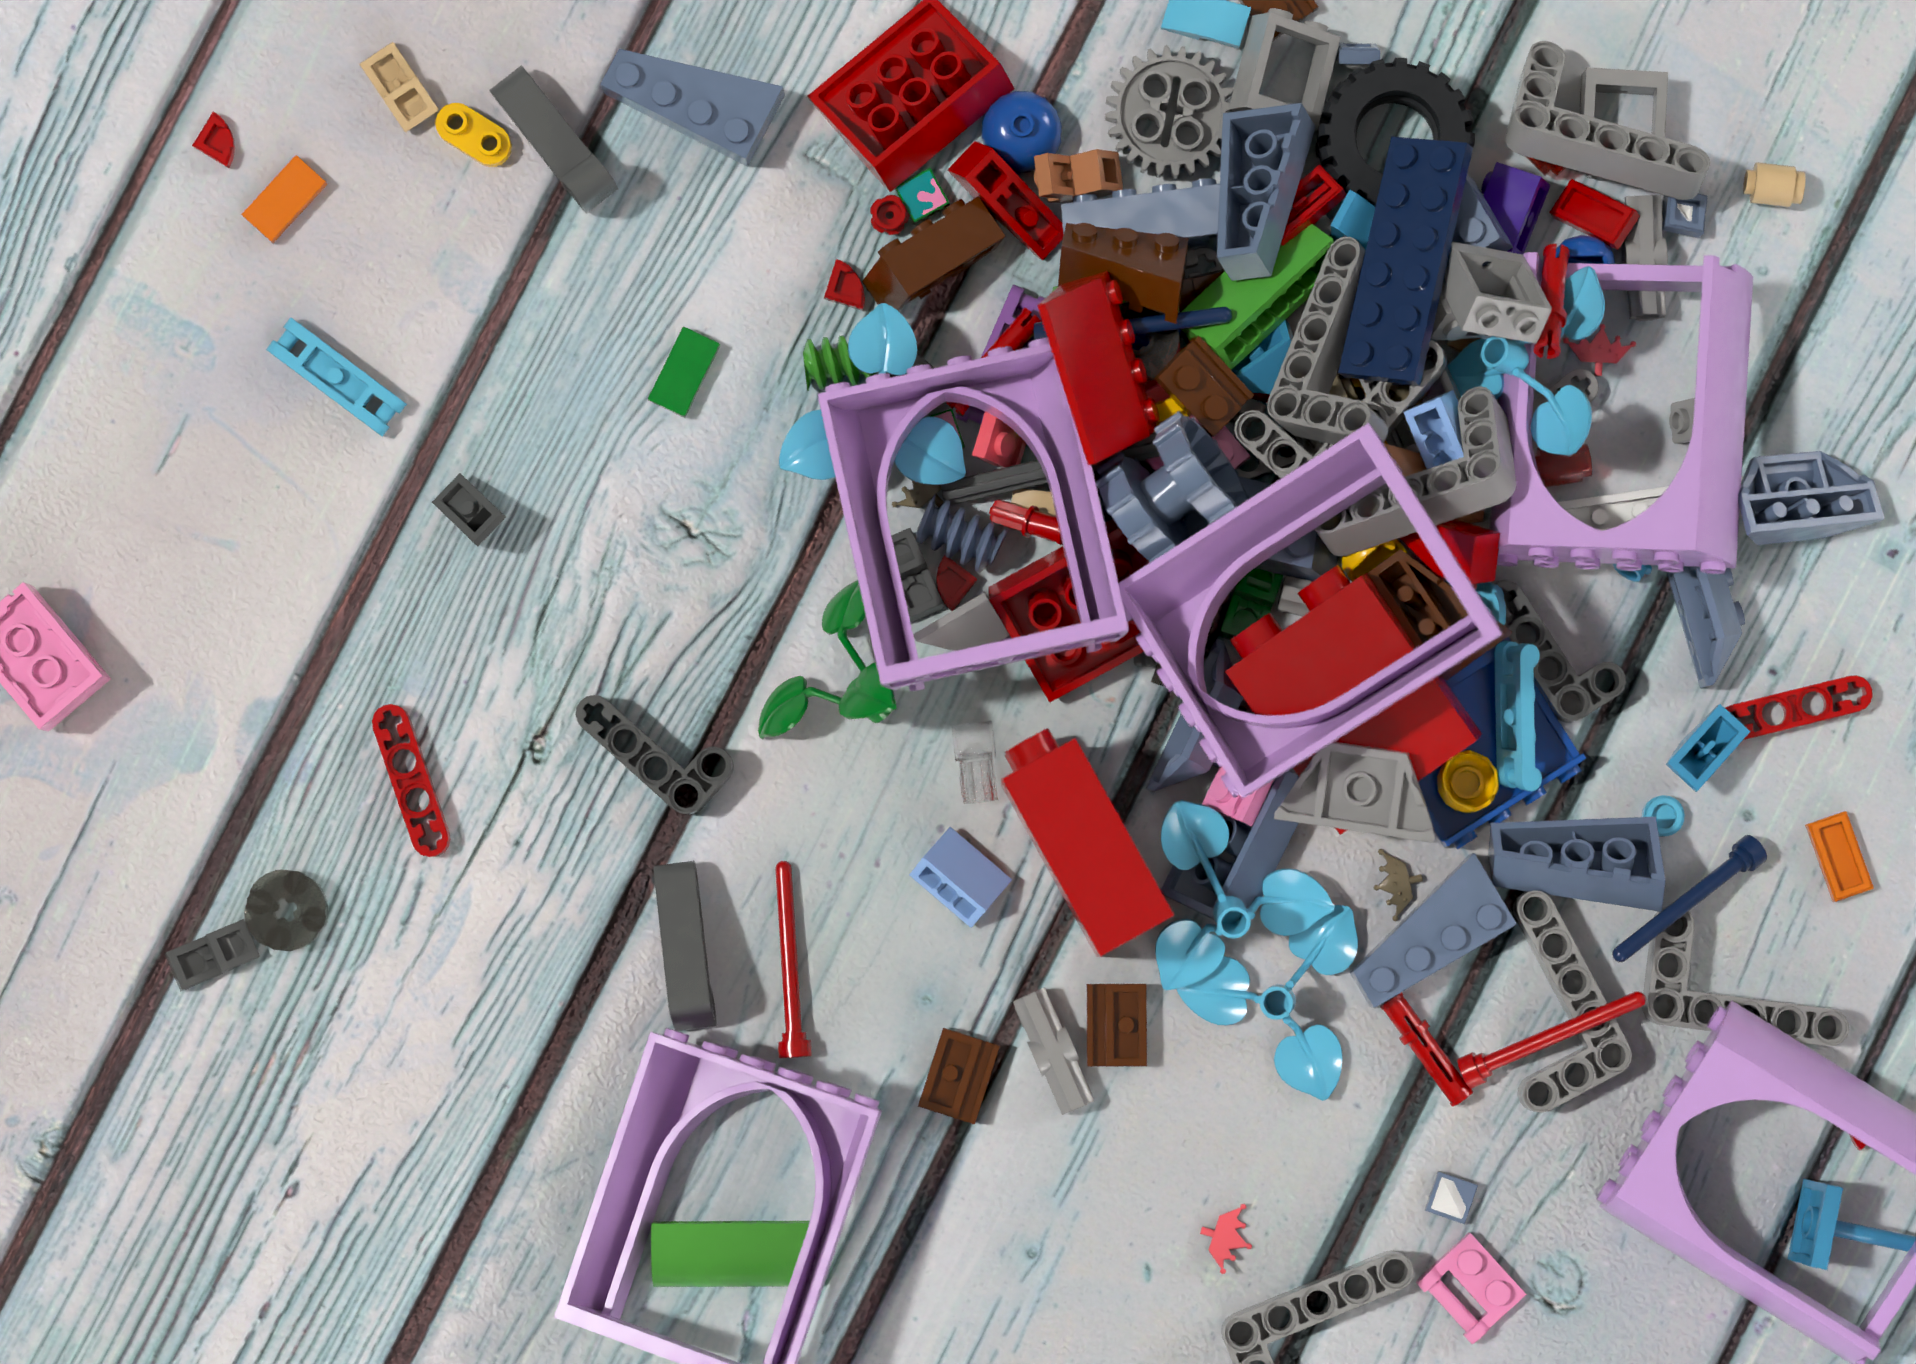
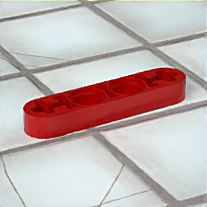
[1724,675,1873,740]
[372,704,450,857]

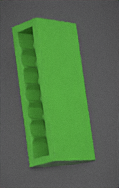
[1181,209,1335,370]
[651,1221,810,1287]

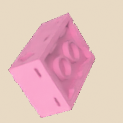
[0,582,111,732]

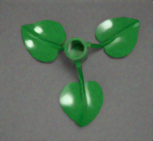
[758,580,897,740]

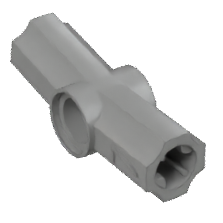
[1622,195,1668,321]

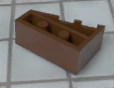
[862,197,1006,312]
[1058,223,1189,324]
[1367,549,1513,681]

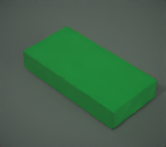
[648,326,721,418]

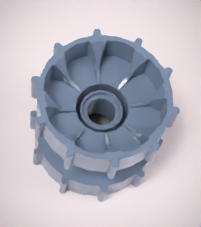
[1095,411,1250,563]

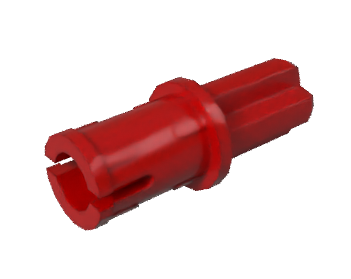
[989,499,1063,545]

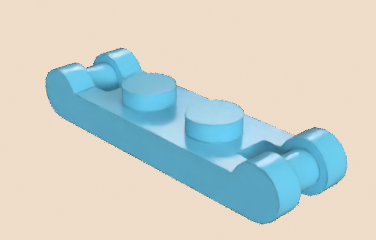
[266,317,407,437]
[1495,640,1542,792]

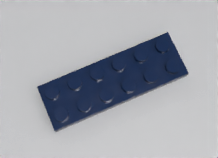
[1338,136,1473,386]

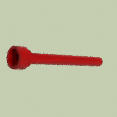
[775,861,812,1058]
[1457,991,1646,1089]

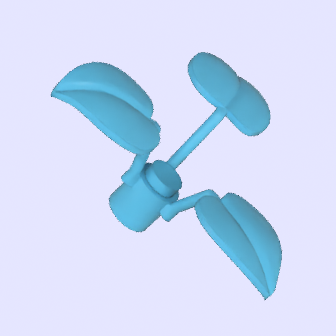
[1447,266,1605,456]
[779,303,966,485]
[1155,800,1334,990]
[1176,905,1358,1101]

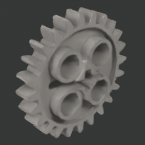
[1105,45,1234,179]

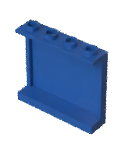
[1418,637,1587,849]

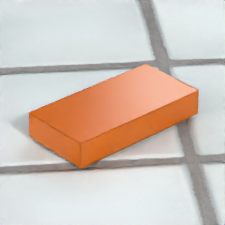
[241,155,328,243]
[1805,811,1874,902]

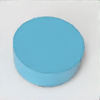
[1642,795,1685,837]

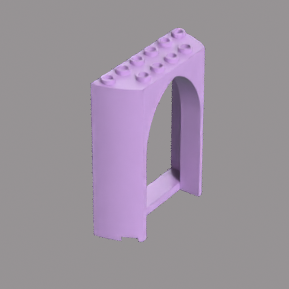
[1489,252,1753,574]
[817,338,1129,691]
[1118,423,1503,798]
[1596,1000,1916,1364]
[554,1028,882,1364]

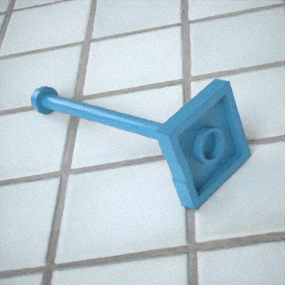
[1787,1179,1916,1270]

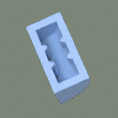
[1403,390,1464,469]
[909,827,1012,928]

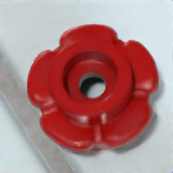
[870,195,910,235]

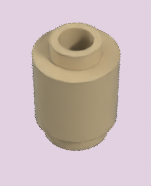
[1743,162,1806,207]

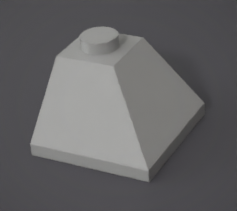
[913,593,1010,651]

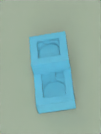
[1161,0,1251,49]

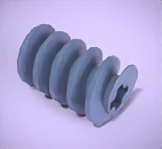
[916,494,1008,573]

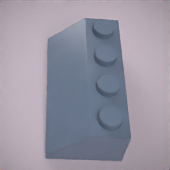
[1161,770,1299,920]

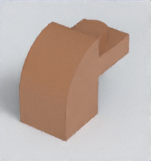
[1034,149,1123,203]

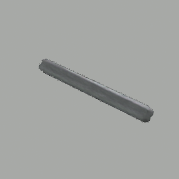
[941,432,1160,505]

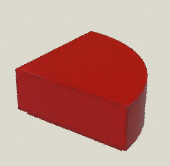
[192,111,235,169]
[824,259,865,311]
[937,555,977,611]

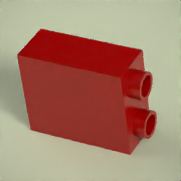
[1225,565,1482,835]
[1001,728,1174,957]

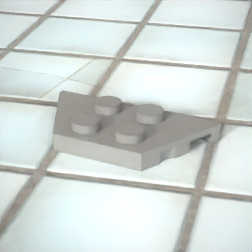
[1274,742,1436,843]

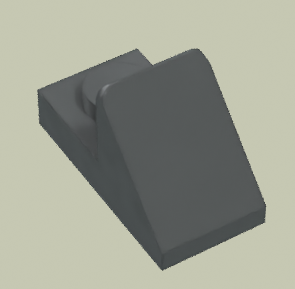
[432,473,506,547]

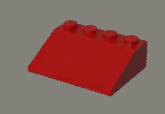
[807,0,1015,192]
[1037,271,1160,465]
[989,519,1149,703]

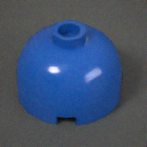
[981,91,1062,173]

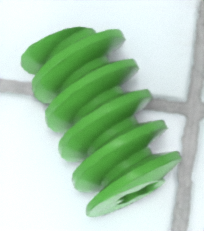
[803,335,887,391]

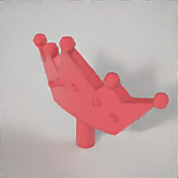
[1563,324,1636,376]
[1200,1204,1252,1274]

